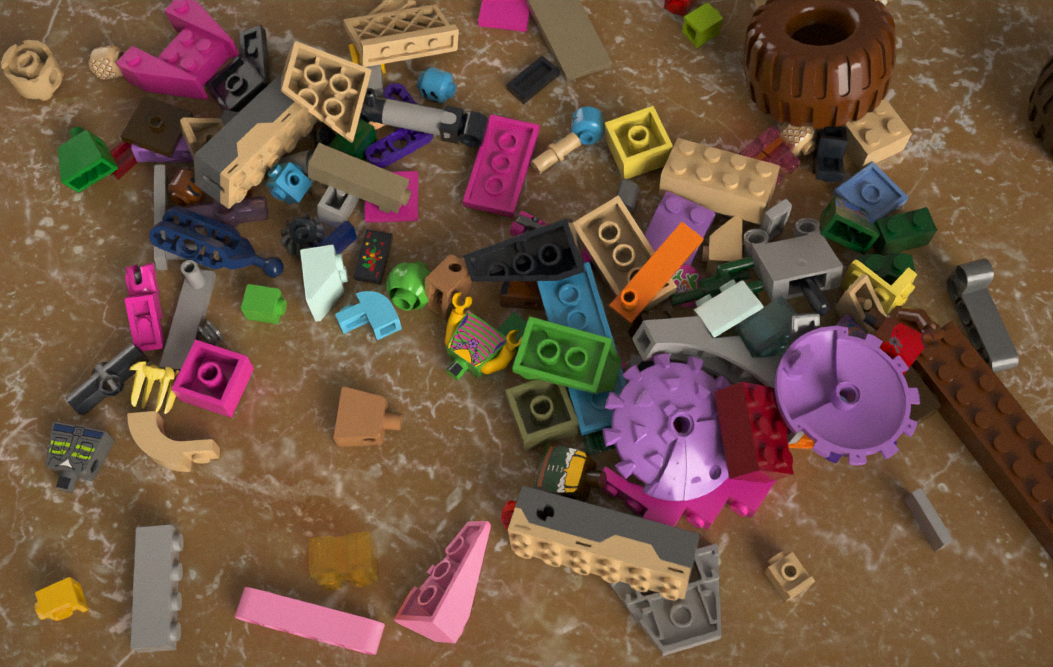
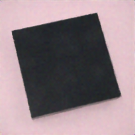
[205,52,268,112]

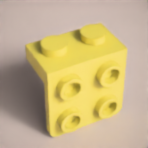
[841,260,917,316]

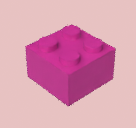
[171,340,254,418]

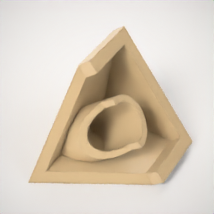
[180,118,224,160]

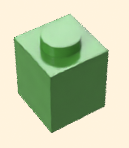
[241,284,287,324]

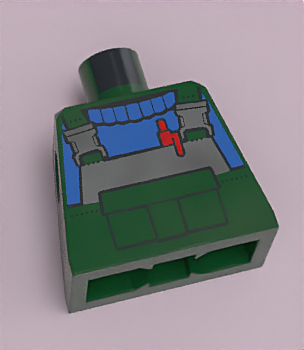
[820,196,880,255]

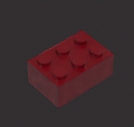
[714,382,794,483]

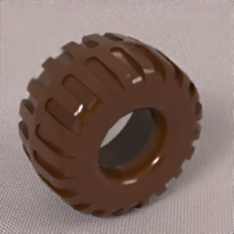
[743,0,896,129]

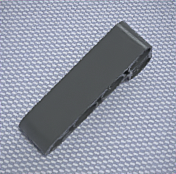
[946,258,1019,373]

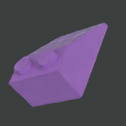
[644,191,716,266]

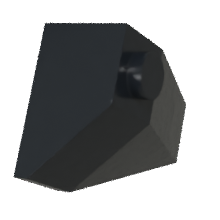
[463,218,585,282]

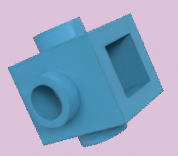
[264,162,313,204]

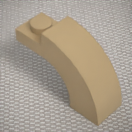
[127,411,220,472]

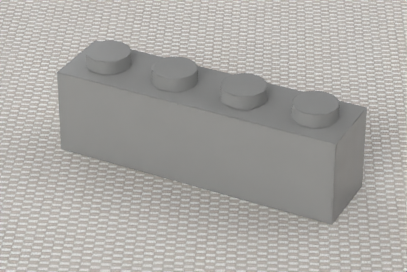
[131,524,184,653]

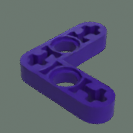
[366,83,433,168]

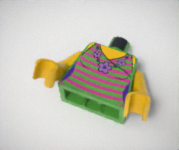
[445,292,522,381]

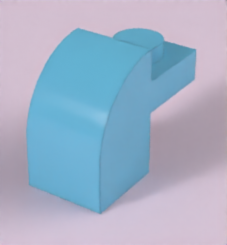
[335,291,402,340]

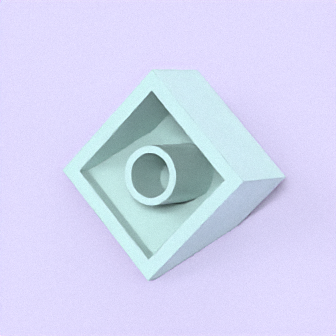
[300,245,348,322]
[693,279,764,338]

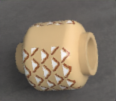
[89,45,125,80]
[779,122,818,156]

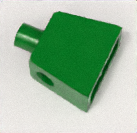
[58,127,118,193]

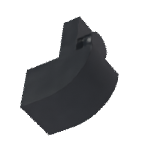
[812,126,848,182]

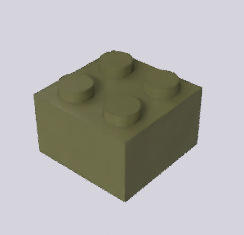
[505,379,579,452]

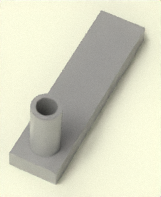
[154,165,197,271]
[159,260,217,372]

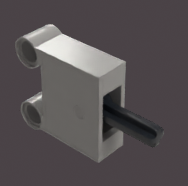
[743,218,843,316]

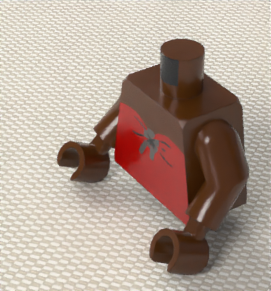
[863,305,945,385]

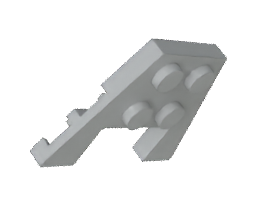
[607,543,722,656]

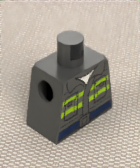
[46,422,115,493]

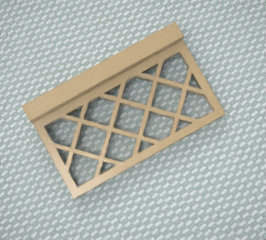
[343,4,459,67]

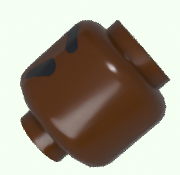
[167,167,204,208]

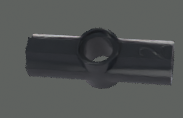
[65,343,149,416]

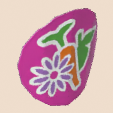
[669,265,702,308]

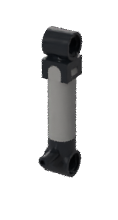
[359,88,489,147]

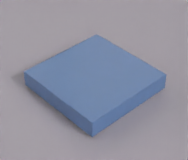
[832,161,909,223]

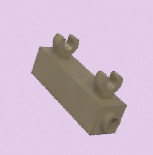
[308,143,412,214]

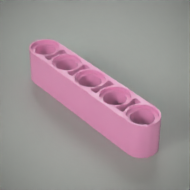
[234,587,385,655]

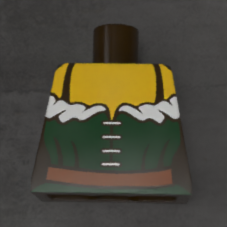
[533,441,607,502]

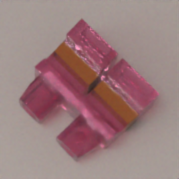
[738,125,800,187]

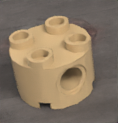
[1,40,64,101]

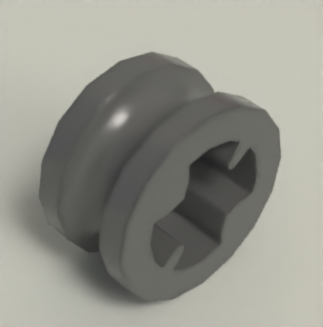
[197,320,224,346]

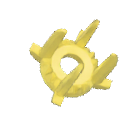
[129,361,180,414]

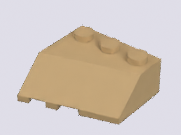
[281,41,372,143]

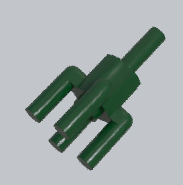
[670,256,764,306]

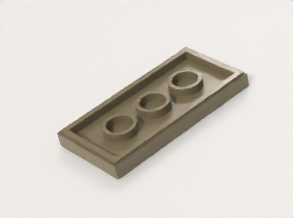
[526,0,612,82]

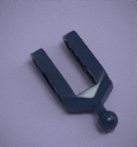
[149,206,284,278]

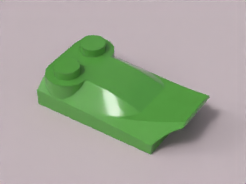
[512,316,622,394]

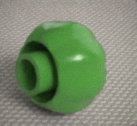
[386,261,431,311]

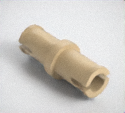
[530,132,581,175]

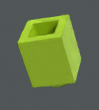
[682,2,723,48]

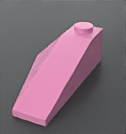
[394,521,491,643]

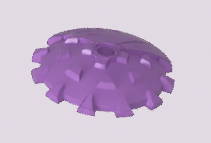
[774,326,920,465]
[603,354,731,501]

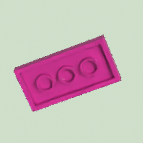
[463,114,540,218]

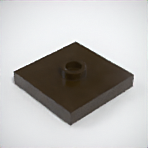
[120,95,193,158]

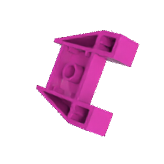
[116,0,239,100]

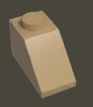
[701,216,742,272]
[835,274,886,334]

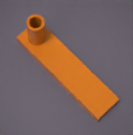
[609,222,704,325]

